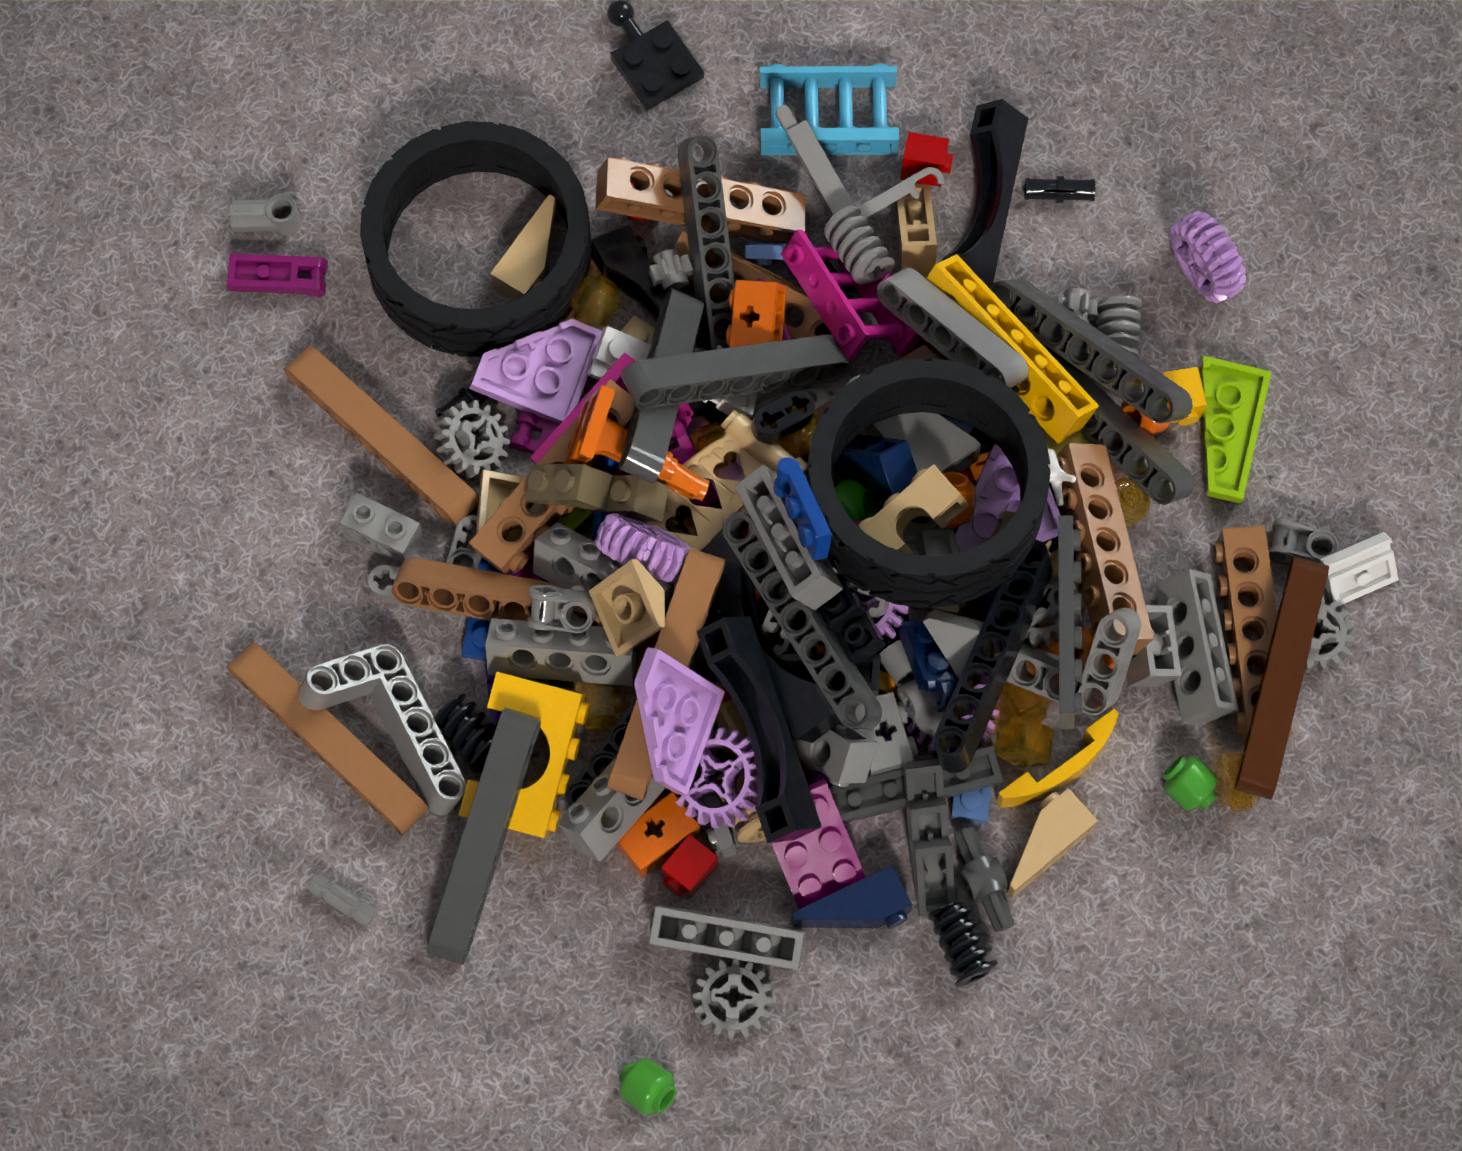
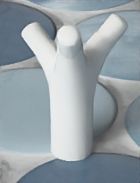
[1048,449,1076,506]

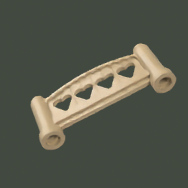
[647,410,808,591]

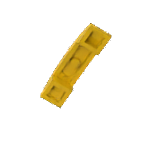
[996,708,1119,808]

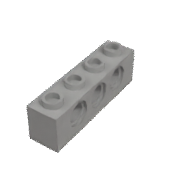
[735,465,843,610]
[533,522,675,617]
[1155,569,1238,724]
[485,618,638,686]
[557,754,666,862]
[649,905,806,970]

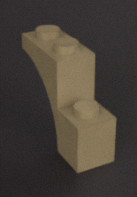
[525,464,669,522]

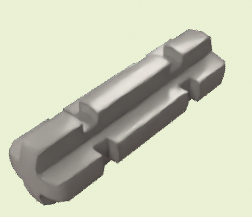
[308,873,376,926]

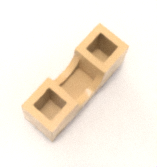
[858,464,970,554]

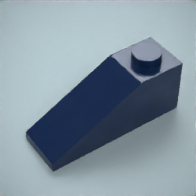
[835,434,918,497]
[791,865,913,929]

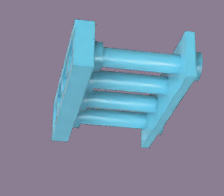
[760,63,899,155]

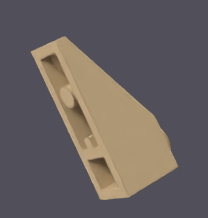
[895,184,937,278]
[490,194,557,300]
[1007,788,1098,899]

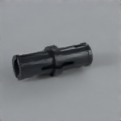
[1025,176,1095,203]

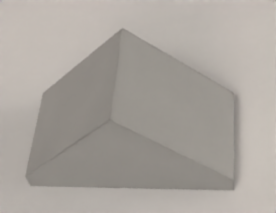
[923,609,984,679]

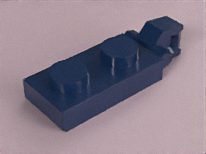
[898,621,957,712]

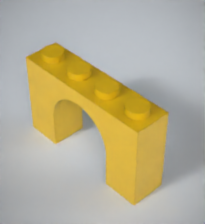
[459,672,590,838]

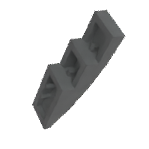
[903,759,956,916]

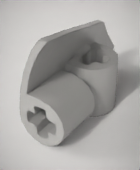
[880,640,944,736]

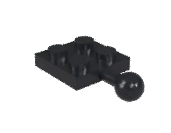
[607,0,704,111]

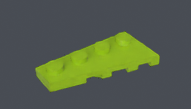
[1201,355,1272,504]

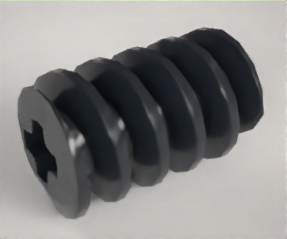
[434,693,495,773]
[928,902,998,987]

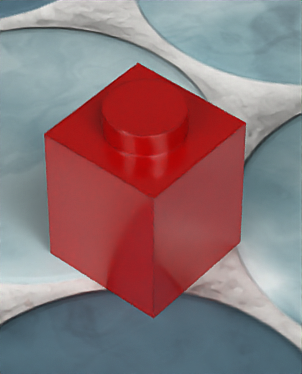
[900,132,954,187]
[661,834,718,899]

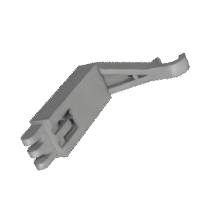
[775,105,944,218]

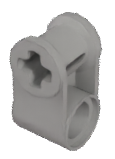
[1268,519,1339,565]
[527,585,598,633]

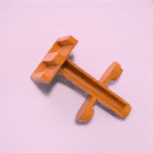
[564,385,709,501]

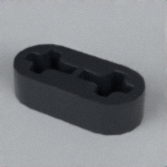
[752,391,815,444]

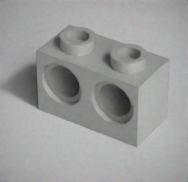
[340,493,424,564]

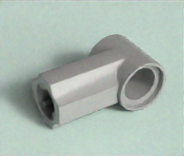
[229,194,303,236]

